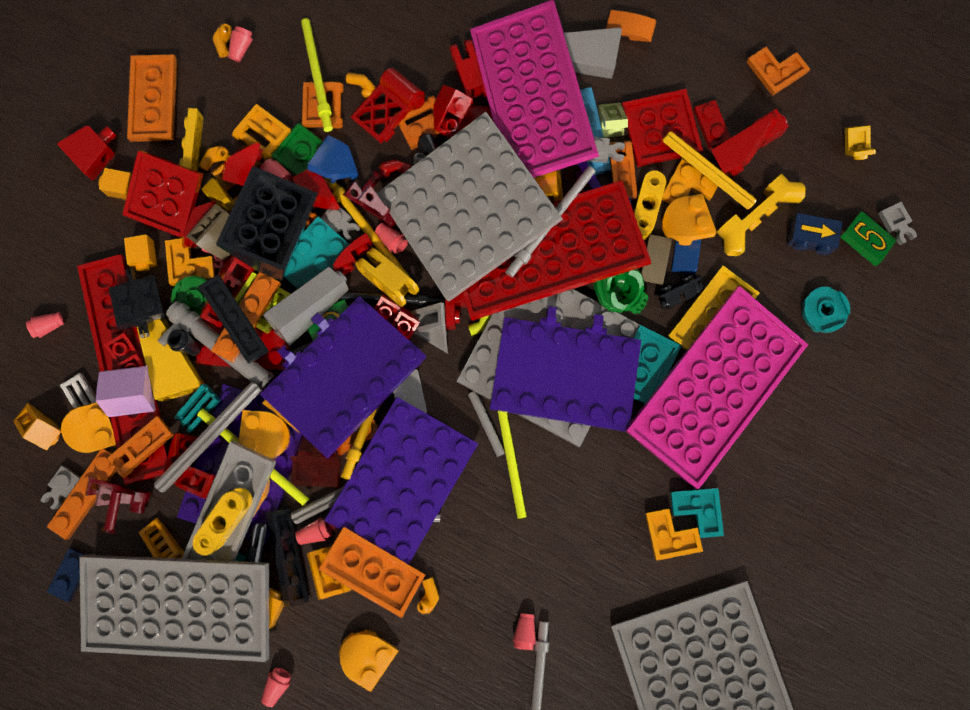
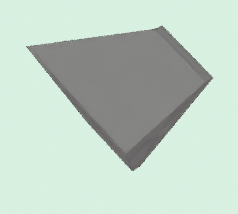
[410,303,448,354]

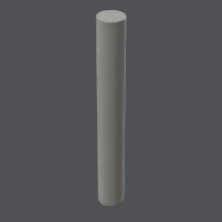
[468,392,505,457]

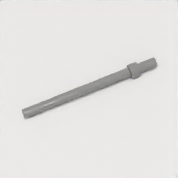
[505,166,596,278]
[531,621,549,710]

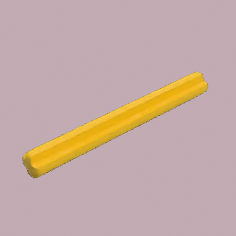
[663,131,757,210]

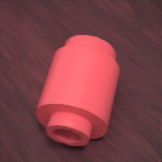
[260,159,292,182]

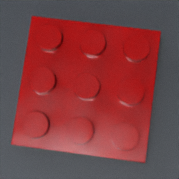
[621,89,703,167]
[122,151,203,238]

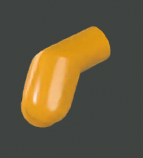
[213,23,232,58]
[346,73,376,98]
[198,146,229,172]
[417,577,439,614]

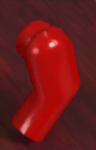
[378,159,412,178]

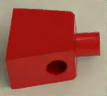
[57,126,117,181]

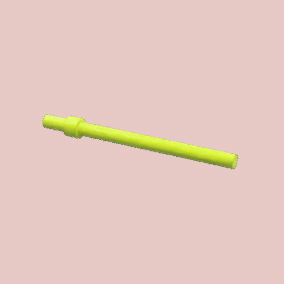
[301,18,333,132]
[197,408,309,506]
[498,411,527,519]

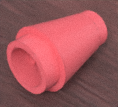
[228,26,253,62]
[375,223,408,254]
[26,312,64,338]
[295,518,333,545]
[512,613,536,650]
[261,668,291,707]

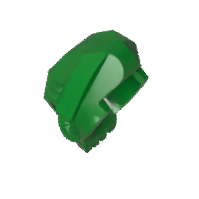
[594,269,649,314]

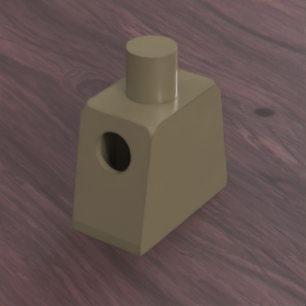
[186,204,231,260]

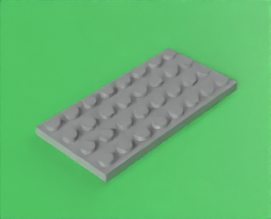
[80,555,269,662]

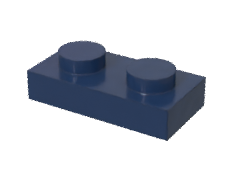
[47,548,86,602]

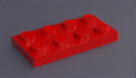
[196,319,291,371]

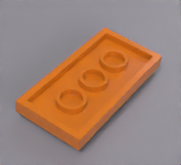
[127,55,177,142]
[318,527,425,618]

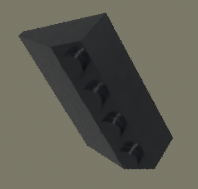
[216,166,318,281]

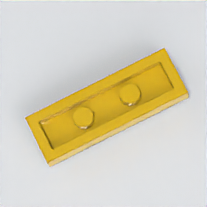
[179,108,204,171]

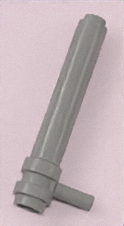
[157,301,273,389]

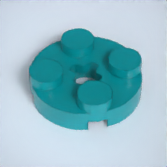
[801,287,850,333]

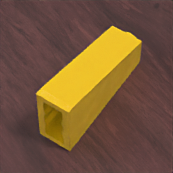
[137,318,205,402]

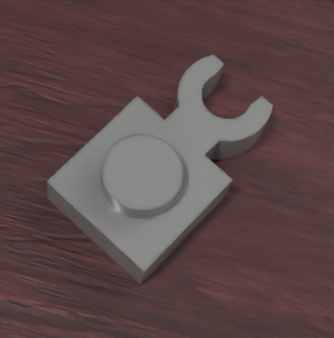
[587,137,625,163]
[878,202,917,245]
[321,208,361,242]
[41,466,81,509]

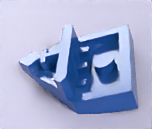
[308,136,358,184]

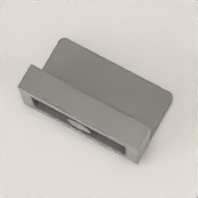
[393,369,427,414]

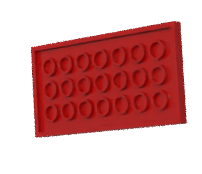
[463,180,651,320]

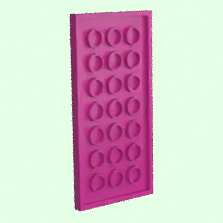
[470,0,599,178]
[625,286,808,490]

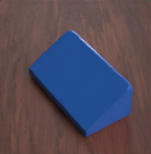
[671,239,701,275]

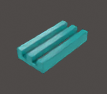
[174,384,221,433]

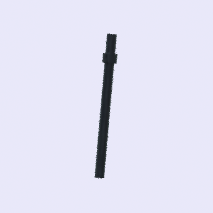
[339,292,445,307]

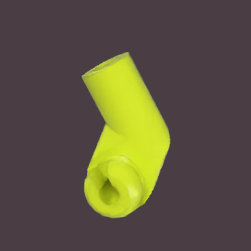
[468,314,492,336]

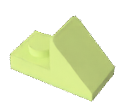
[598,103,628,138]

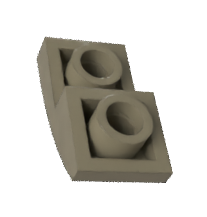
[642,235,672,285]

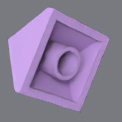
[96,366,156,417]

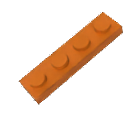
[211,272,281,363]
[47,448,118,540]

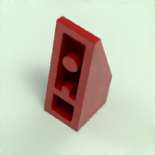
[711,113,778,176]
[199,255,255,328]

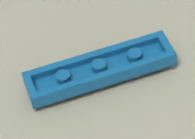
[580,87,611,175]

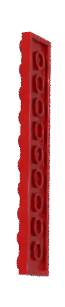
[77,254,169,485]

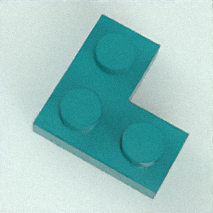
[670,488,724,538]

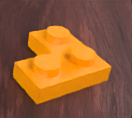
[662,159,718,204]
[165,238,216,286]
[645,509,703,561]

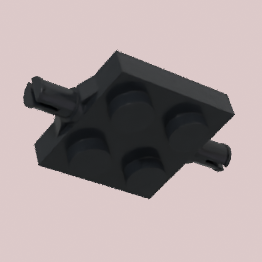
[109,268,166,338]

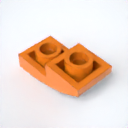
[606,10,656,42]

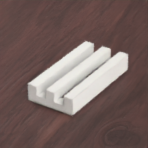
[60,373,96,408]

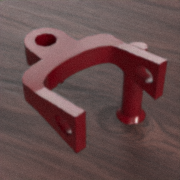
[343,170,396,228]
[85,476,151,533]

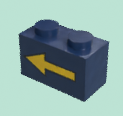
[786,213,842,255]

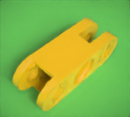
[634,171,666,240]
[355,248,419,307]
[193,488,252,555]

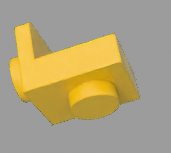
[845,125,876,160]

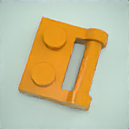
[232,104,291,161]

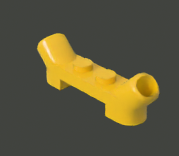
[716,174,805,256]

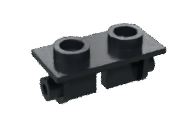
[654,273,704,309]

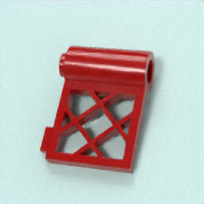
[351,68,425,144]

